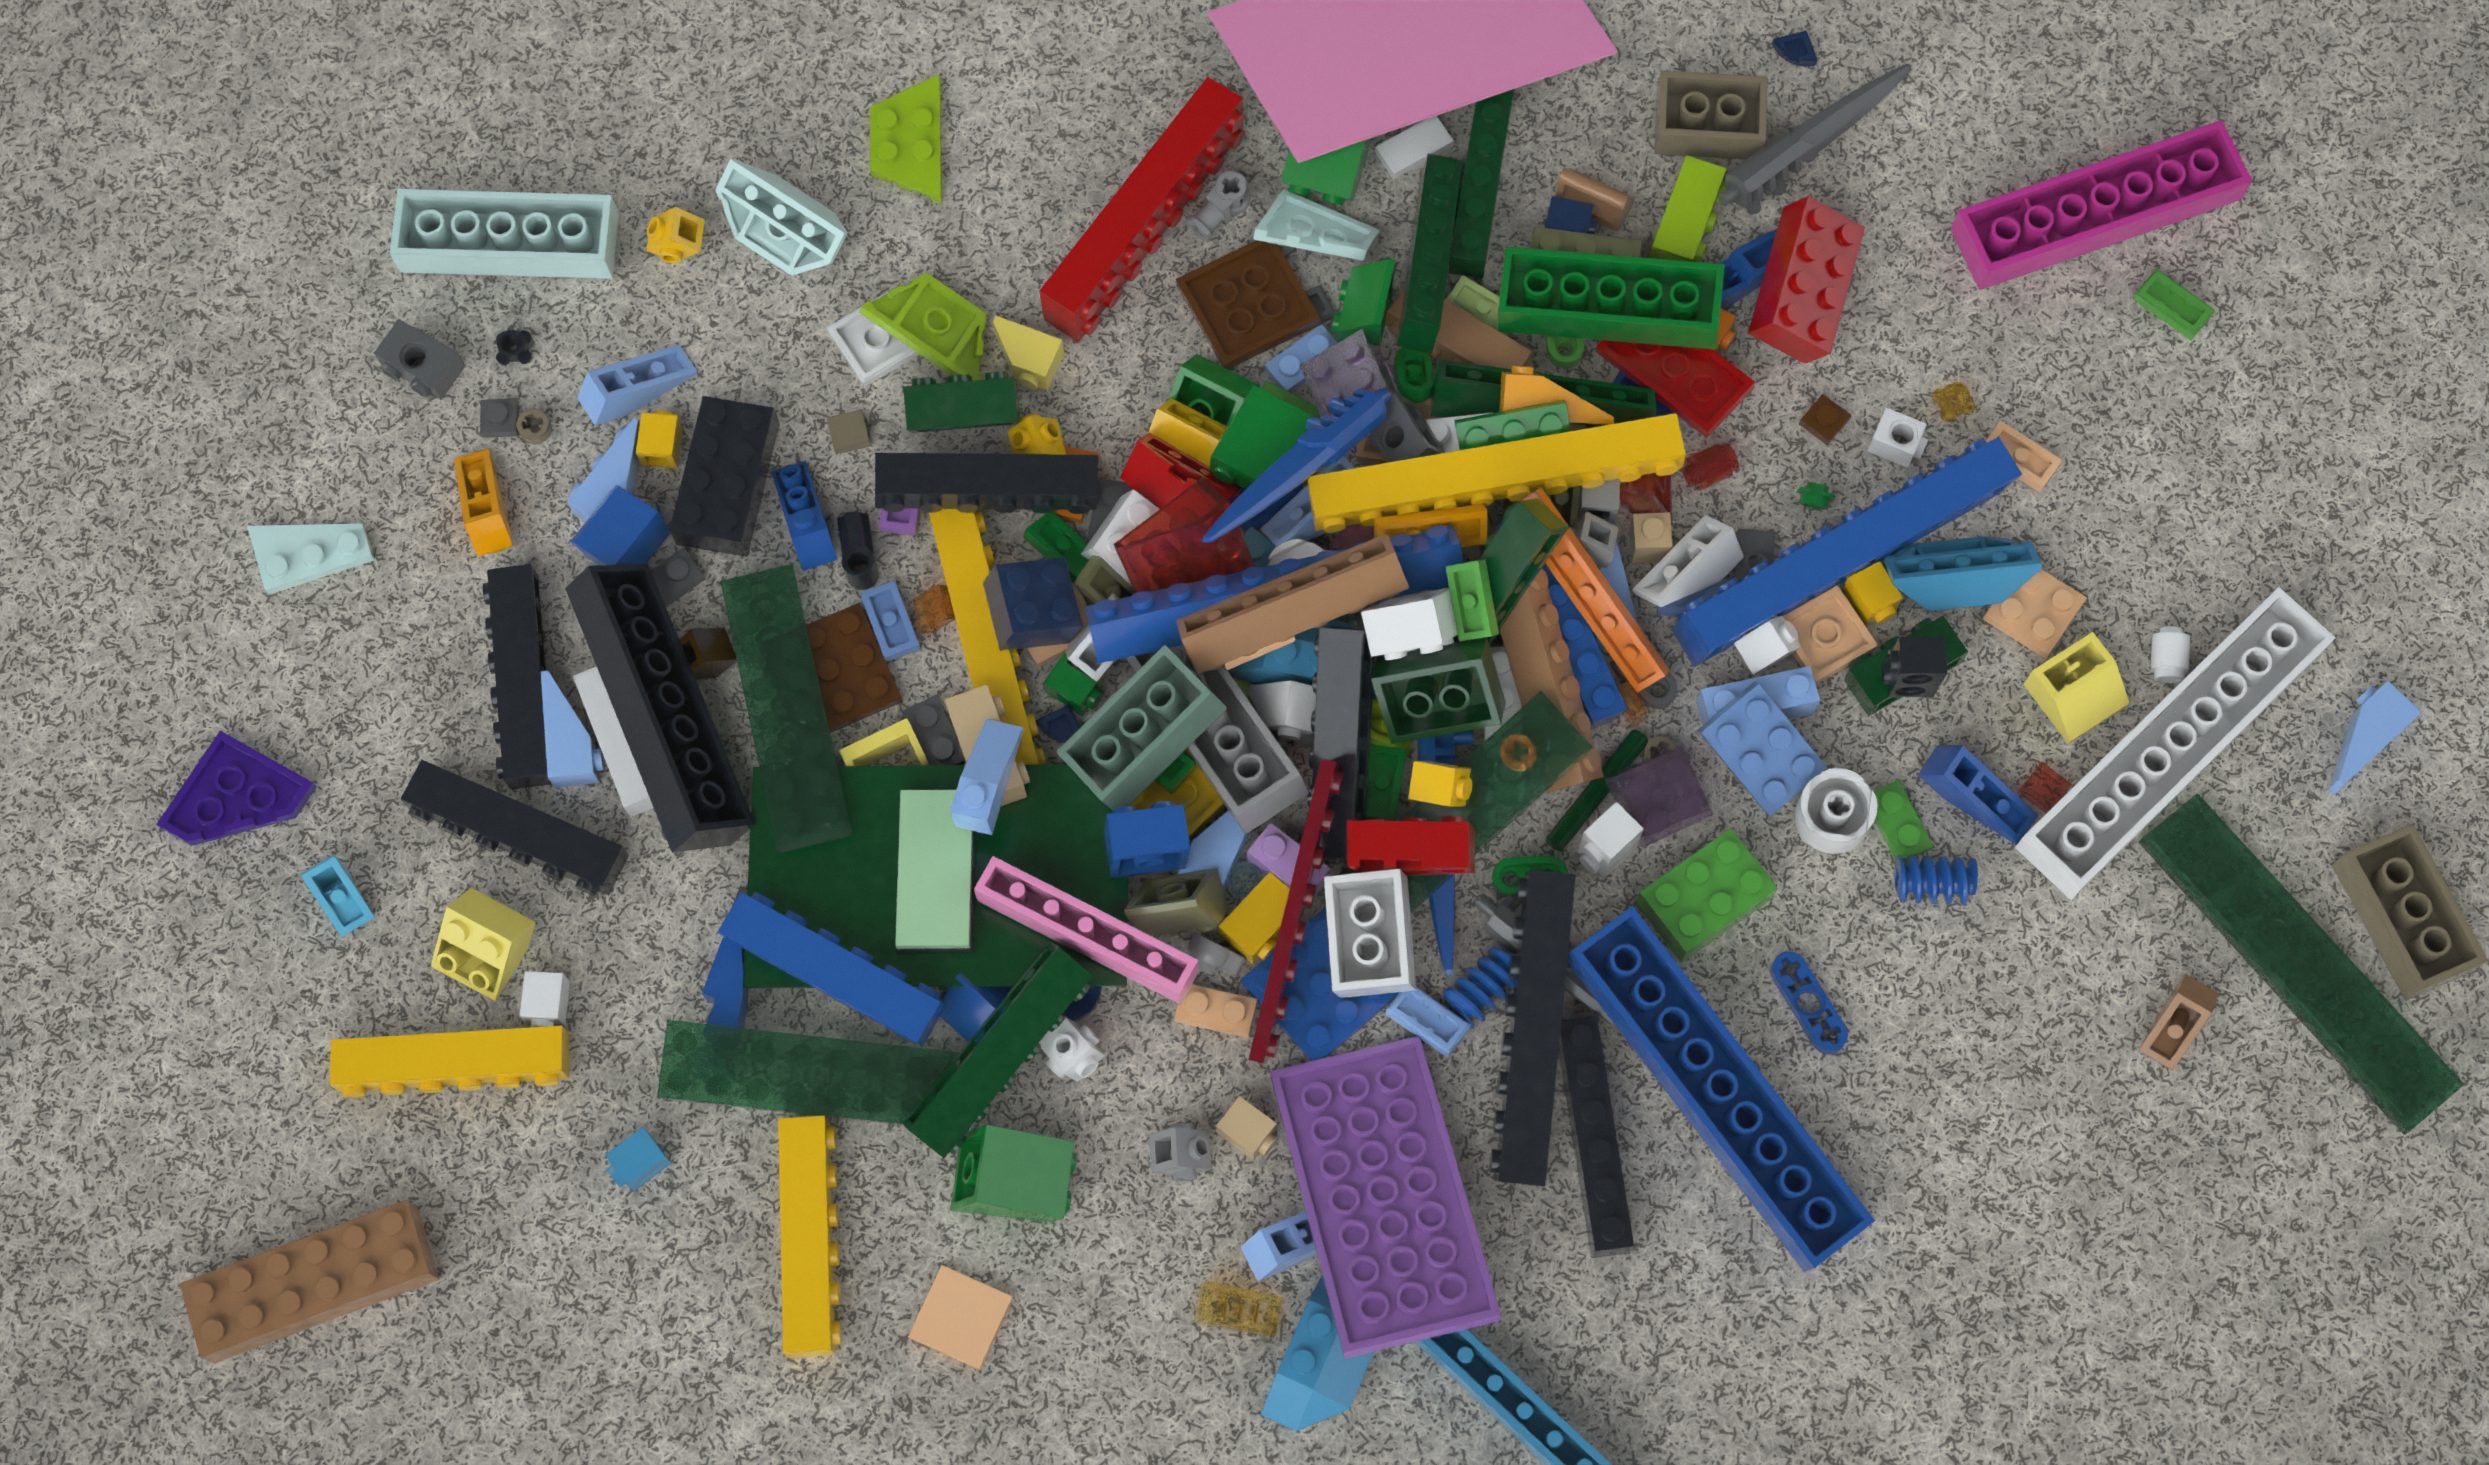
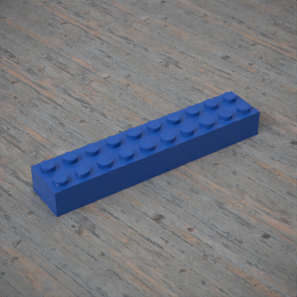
[1671,436,2022,667]
[1567,906,1875,1272]

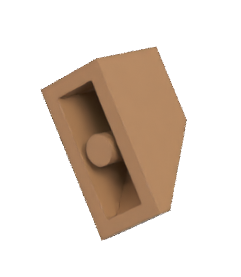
[2139,974,2219,1070]

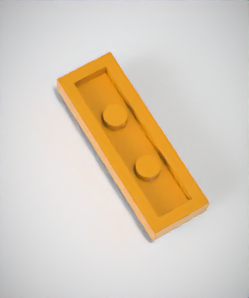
[1374,504,1487,547]

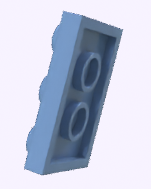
[1697,681,1827,816]

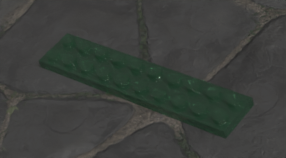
[2138,793,2465,1135]

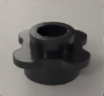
[496,330,532,366]

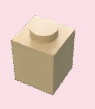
[1629,512,1673,563]
[1216,1096,1278,1161]

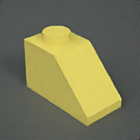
[993,316,1064,391]

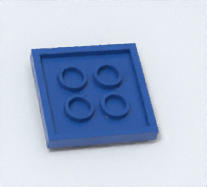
[1240,907,1399,1061]

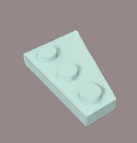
[1253,189,1380,261]
[247,523,375,595]

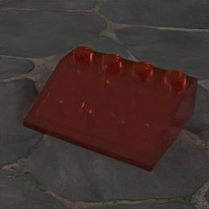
[1113,477,1255,593]

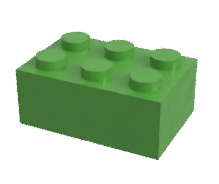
[1635,828,1778,963]

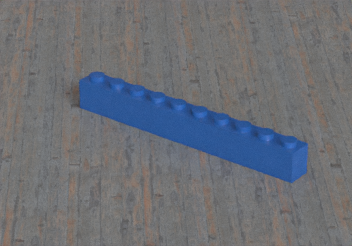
[1085,525,1463,664]

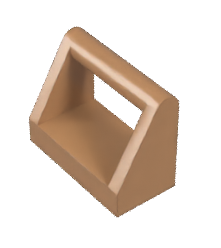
[1555,168,1635,232]

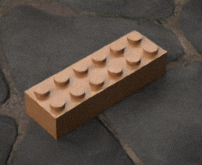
[179,1200,440,1363]

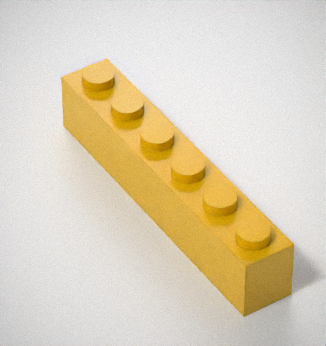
[329,1025,569,1098]
[778,1115,842,1358]

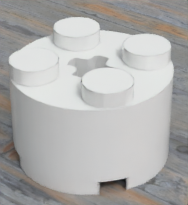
[1794,768,1878,854]

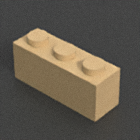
[944,685,1030,806]

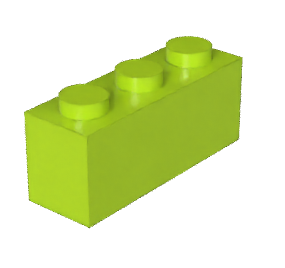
[1649,155,1727,262]

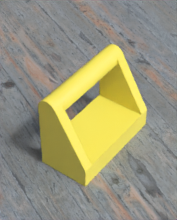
[839,718,929,766]

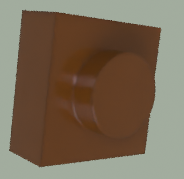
[1799,394,1852,446]

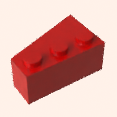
[1120,433,1243,540]
[1347,816,1475,876]

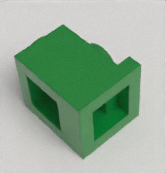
[1043,653,1104,717]

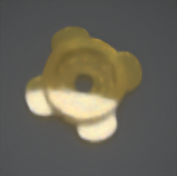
[1932,382,1975,422]

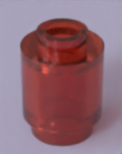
[1681,443,1739,491]

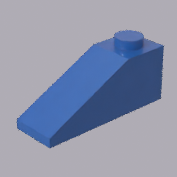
[1918,745,2038,845]

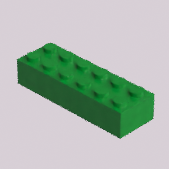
[1498,247,1725,350]

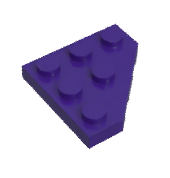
[156,731,317,846]

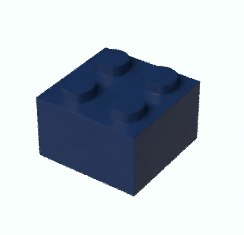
[983,558,1083,651]

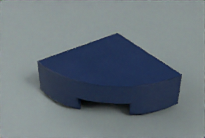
[1772,30,1818,67]
[1036,705,1081,743]
[1064,986,1102,1022]

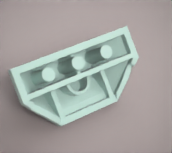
[716,159,848,276]

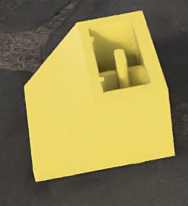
[2023,632,2130,744]
[431,887,536,1001]

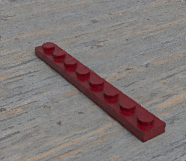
[1248,758,1344,1064]

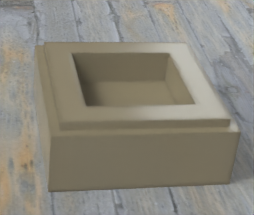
[827,409,871,455]

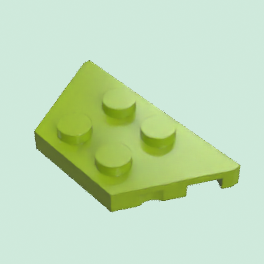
[870,75,942,203]
[859,272,986,381]

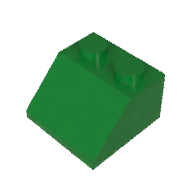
[1331,259,1395,354]
[1168,354,1260,427]

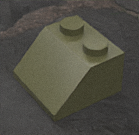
[1124,868,1229,937]

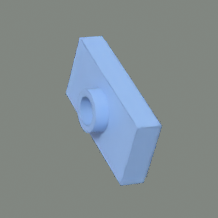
[1385,987,1471,1058]

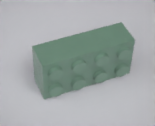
[1056,645,1227,810]

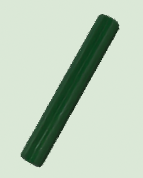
[1546,729,1648,852]

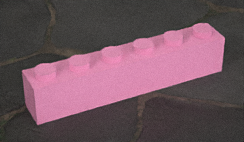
[974,856,1199,1005]

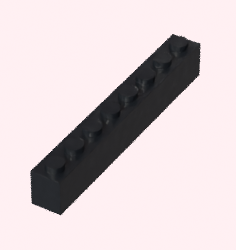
[1489,870,1576,1187]

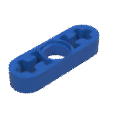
[1770,951,1848,1055]

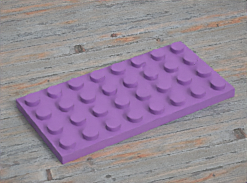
[1270,1036,1501,1359]

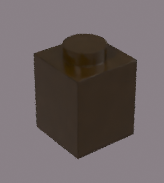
[679,627,738,679]

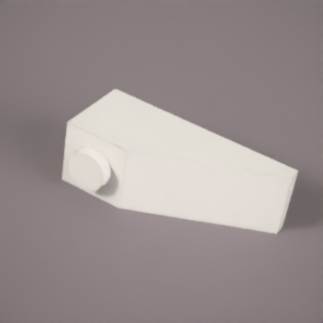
[1632,515,1744,607]

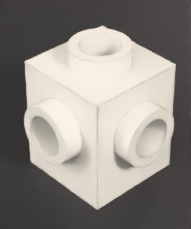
[1039,1016,1105,1082]

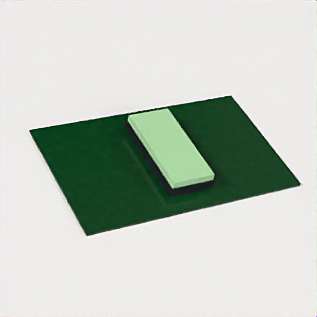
[743,764,1128,988]

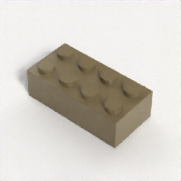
[2332,824,2489,1001]

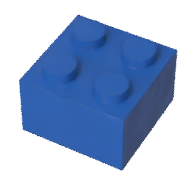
[1104,801,1190,879]

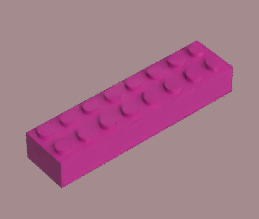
[1950,120,2252,290]

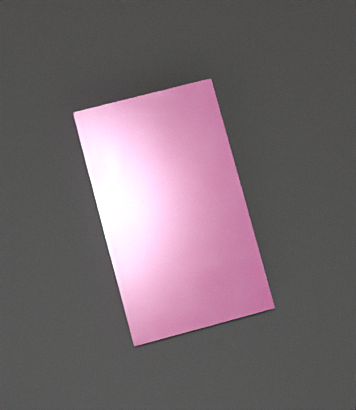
[1207,0,1618,163]

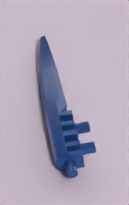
[1202,388,1391,543]
[1417,730,1475,977]

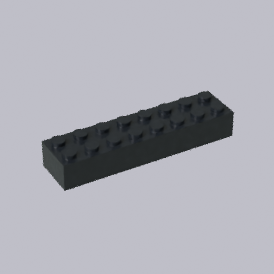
[565,563,756,853]

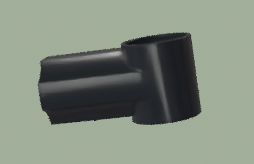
[837,511,879,590]

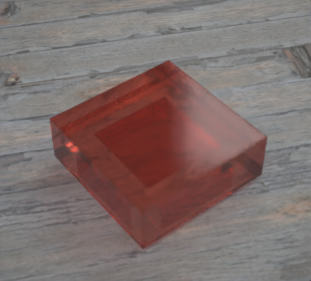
[2018,762,2072,813]

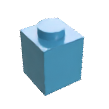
[605,1127,672,1192]

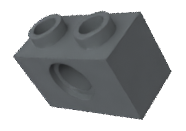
[374,319,465,400]
[1368,393,1445,463]

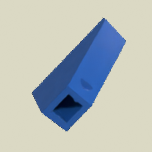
[771,461,838,571]

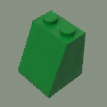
[1281,138,1373,206]
[1209,385,1316,504]
[950,1124,1076,1222]

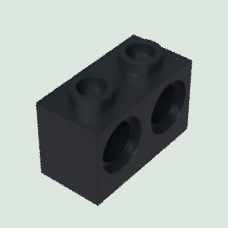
[1881,637,1947,697]

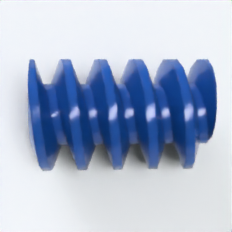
[1894,855,1978,906]
[1444,947,1515,1029]

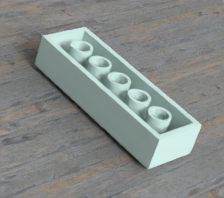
[390,189,619,279]

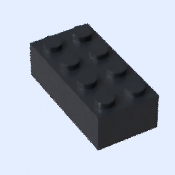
[669,396,780,557]

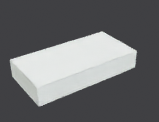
[1375,116,1454,180]

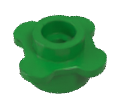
[1797,482,1835,510]

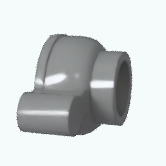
[1188,932,1246,976]

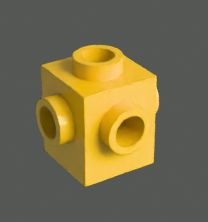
[646,207,705,263]
[1007,414,1066,455]

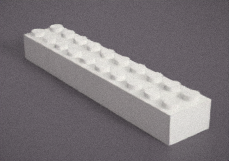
[2015,587,2336,900]

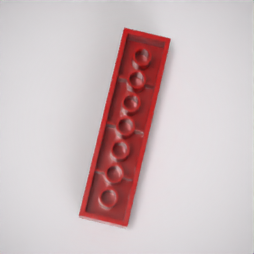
[1039,76,1245,343]

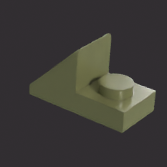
[1073,555,1137,606]

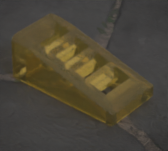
[1194,1281,1282,1337]

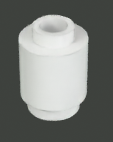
[2151,626,2190,683]

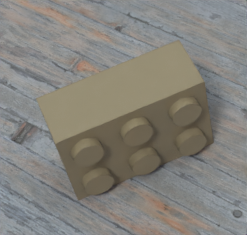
[1654,70,1768,159]

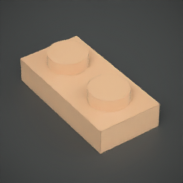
[1986,420,2062,493]
[1174,984,1257,1038]

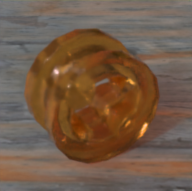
[1500,734,1537,771]

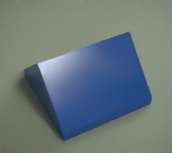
[570,485,671,565]
[940,973,1013,1042]

